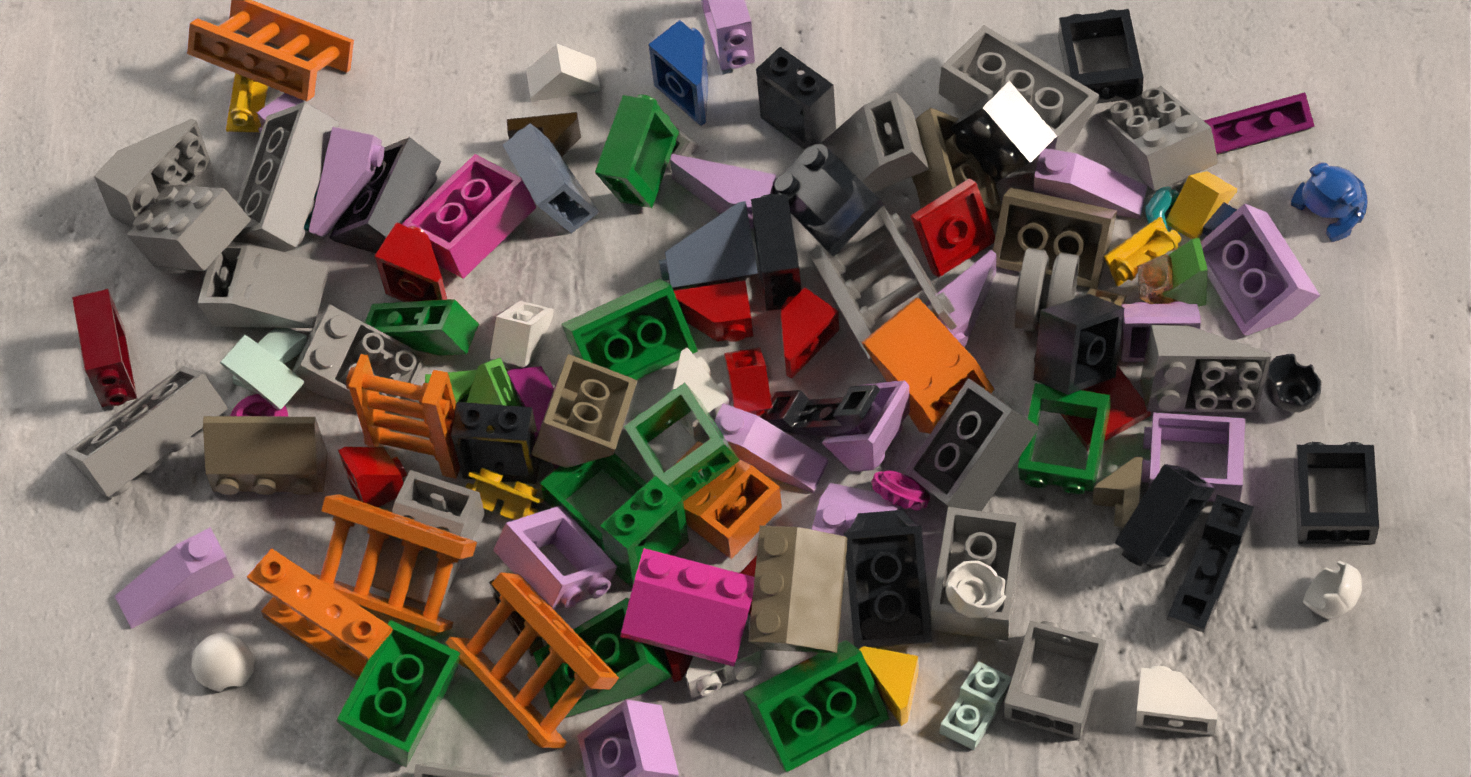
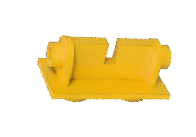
[226,73,268,132]
[1104,217,1181,287]
[465,468,544,520]

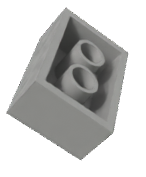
[127,185,251,271]
[931,507,1025,641]

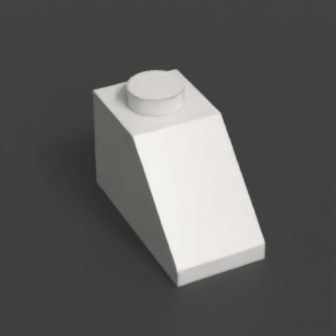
[490,301,554,369]
[1135,666,1217,736]

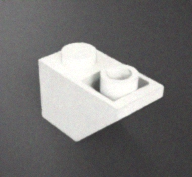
[673,347,732,441]
[686,624,762,699]

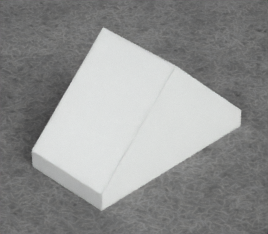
[526,44,600,102]

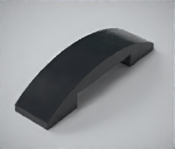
[760,385,880,437]
[1167,494,1254,633]

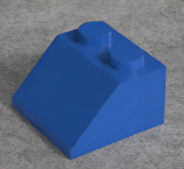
[648,20,708,126]

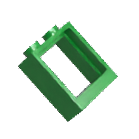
[595,94,679,208]
[624,382,740,502]
[1018,383,1110,494]
[540,453,647,554]
[600,475,689,588]

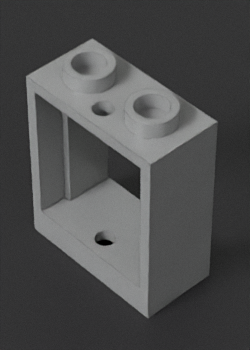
[1004,621,1106,740]

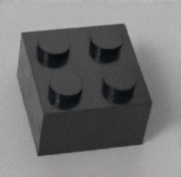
[950,81,1056,182]
[1033,294,1125,395]

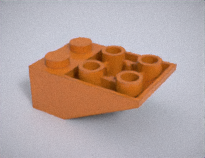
[861,298,995,434]
[673,441,782,559]

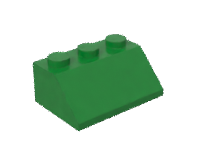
[561,278,698,380]
[337,620,460,768]
[743,640,890,773]

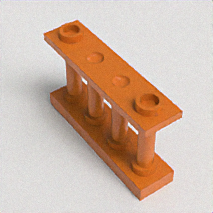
[187,0,354,101]
[346,354,460,479]
[312,494,477,636]
[247,548,393,680]
[445,572,619,748]

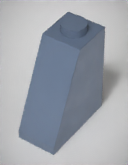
[503,123,599,234]
[659,201,758,288]

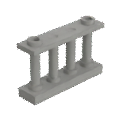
[809,206,957,373]

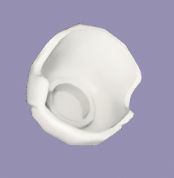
[946,561,1006,619]
[1303,561,1362,619]
[191,633,255,692]

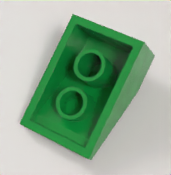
[533,598,672,718]

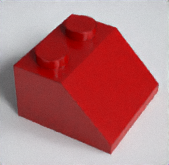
[375,222,447,302]

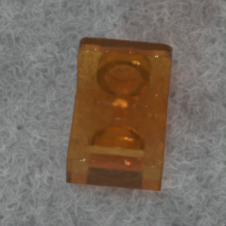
[1137,254,1178,304]

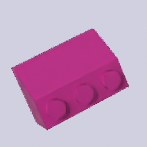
[402,154,536,279]
[620,548,755,667]

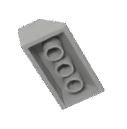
[938,25,1099,156]
[232,102,339,252]
[65,366,228,497]

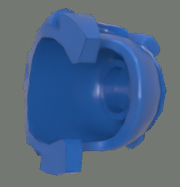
[1291,162,1368,242]

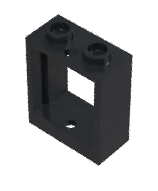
[1058,9,1144,104]
[756,46,836,150]
[751,194,801,311]
[451,402,541,484]
[1293,442,1379,544]
[1114,464,1216,567]

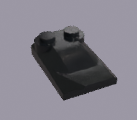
[773,144,884,257]
[844,509,932,649]

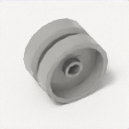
[1015,248,1079,332]

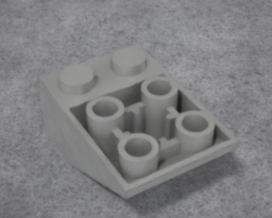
[1099,86,1219,192]
[820,91,929,193]
[94,118,210,228]
[197,242,330,328]
[293,304,427,416]
[1140,325,1271,412]
[371,470,485,605]

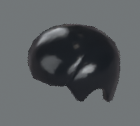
[1264,354,1322,413]

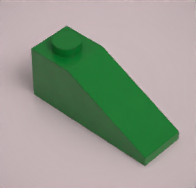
[364,299,479,356]

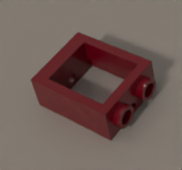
[72,289,138,407]

